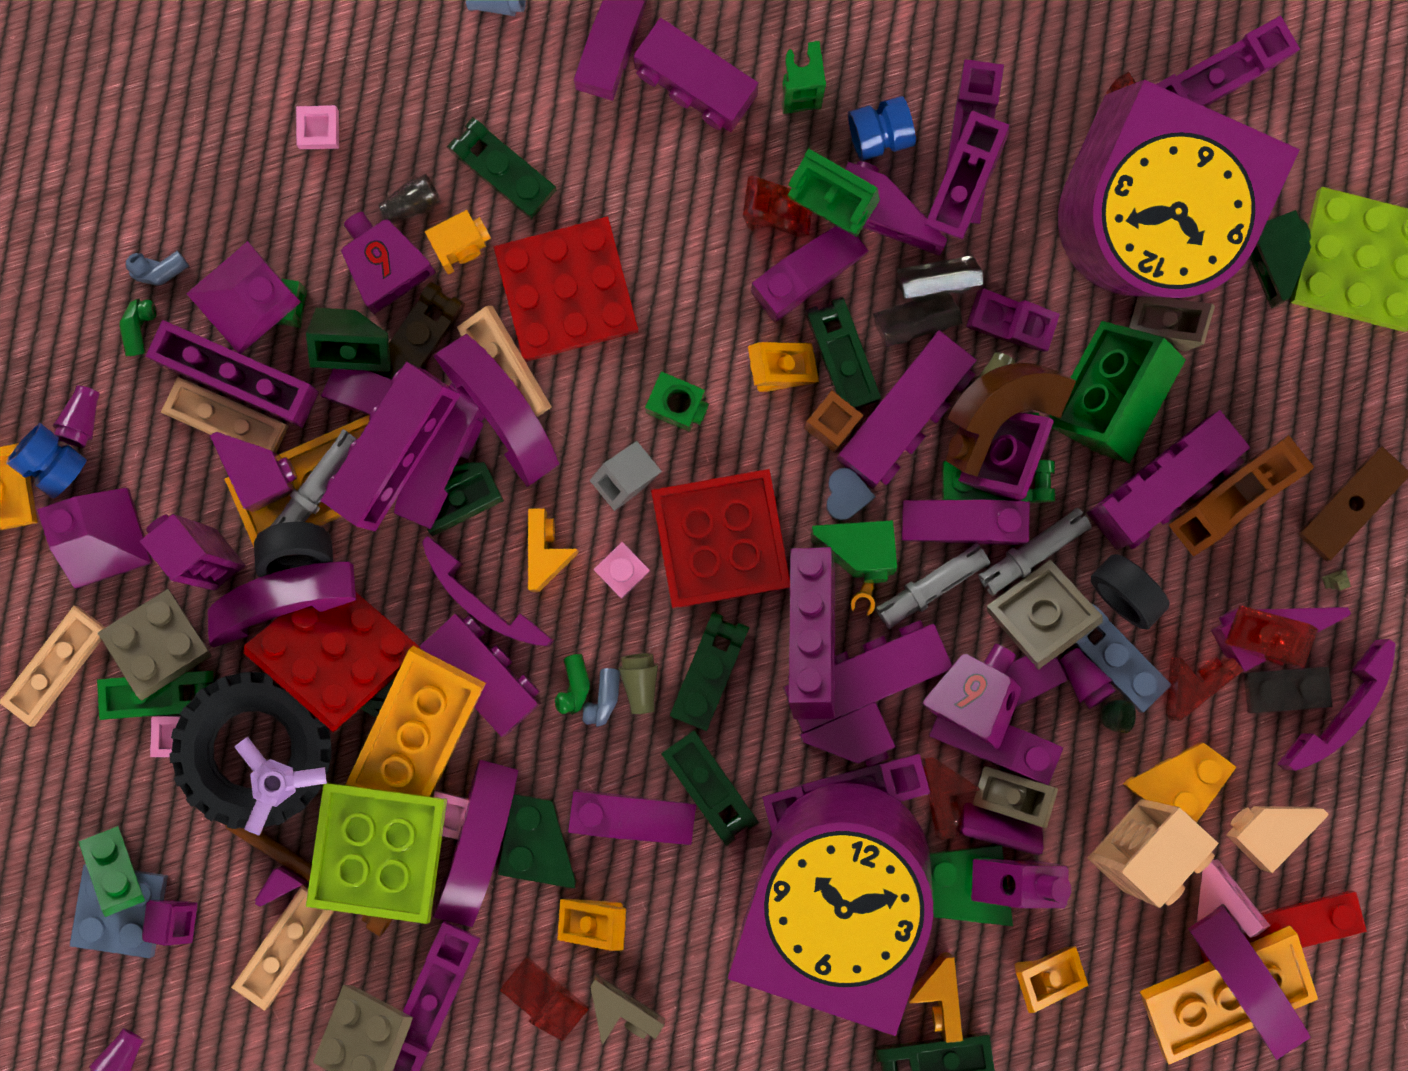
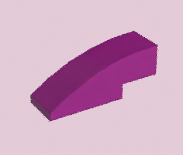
[574,0,647,101]

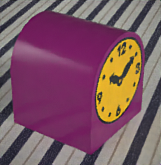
[1058,79,1300,298]
[727,783,933,1036]

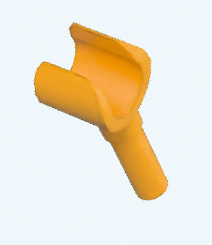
[850,582,875,616]

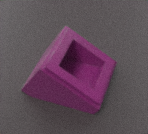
[254,866,308,907]
[142,900,197,946]

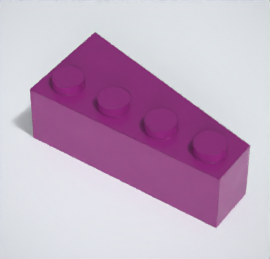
[1086,410,1251,550]

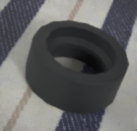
[254,521,333,577]
[1091,554,1170,629]

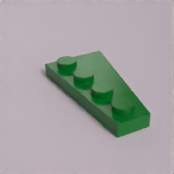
[930,844,1013,926]

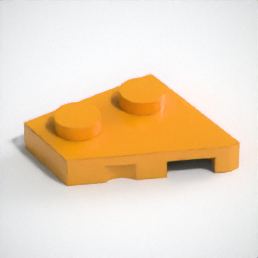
[1123,742,1236,823]

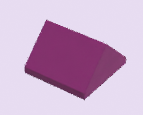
[958,412,1054,501]

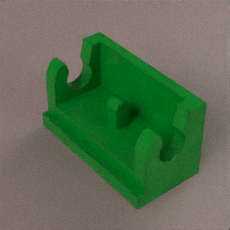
[782,41,826,114]
[788,149,880,237]

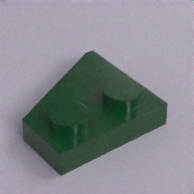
[427,462,504,537]
[498,794,577,889]

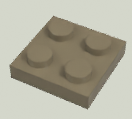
[987,559,1103,670]
[98,589,212,701]
[313,985,413,1071]

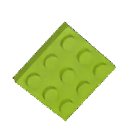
[1290,187,1408,332]
[306,783,447,924]

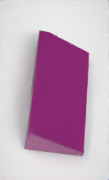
[957,803,1044,856]

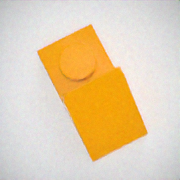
[748,342,819,392]
[528,508,579,592]
[557,899,626,951]
[1014,946,1089,1013]
[908,952,963,1043]

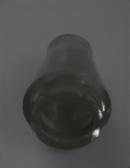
[378,174,441,223]

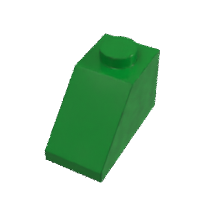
[811,520,897,583]

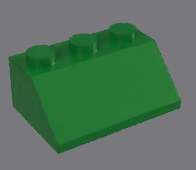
[1049,321,1186,464]

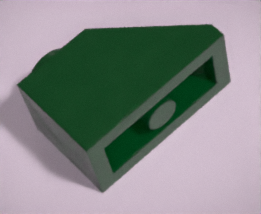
[1249,210,1312,309]
[306,308,391,372]

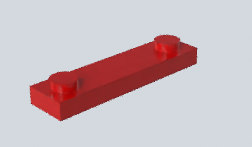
[1199,890,1367,963]

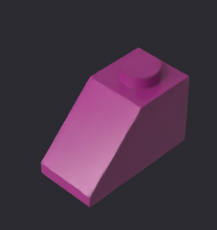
[210,432,297,512]
[799,702,895,767]

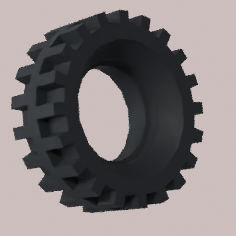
[169,672,332,829]

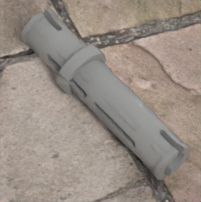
[271,429,356,526]
[978,508,1092,596]
[875,543,990,629]

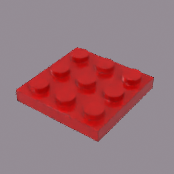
[493,216,639,362]
[651,469,790,609]
[244,592,421,732]

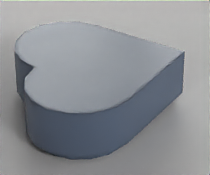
[826,468,876,521]

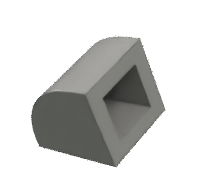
[589,441,662,511]

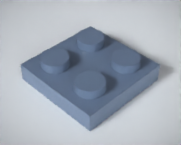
[70,864,168,958]

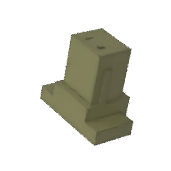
[1322,569,1351,591]

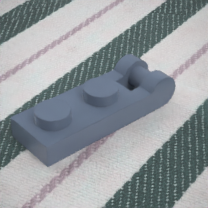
[1073,604,1172,713]

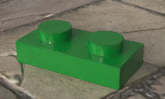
[78,826,145,917]

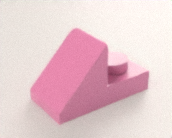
[1197,859,1270,938]

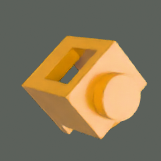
[424,210,491,275]

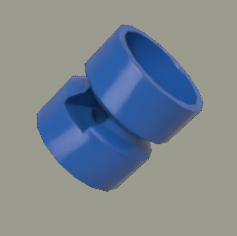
[847,96,916,161]
[6,423,87,499]

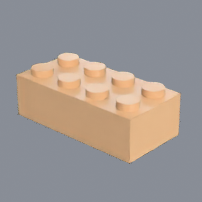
[1087,799,1219,908]

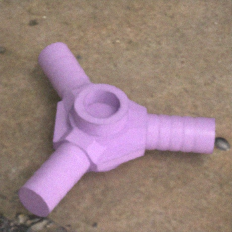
[234,737,327,835]

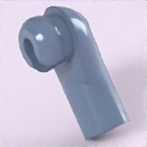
[125,250,189,286]
[582,668,620,727]

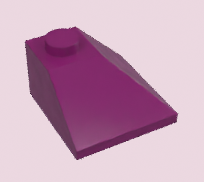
[186,241,301,354]
[37,488,153,589]

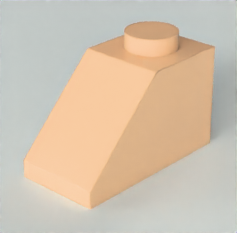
[1226,806,1329,873]

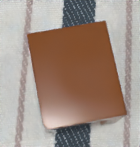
[804,390,863,452]

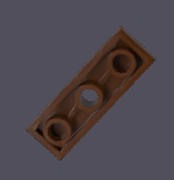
[1297,446,1408,561]

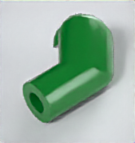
[119,299,157,356]
[555,654,590,715]

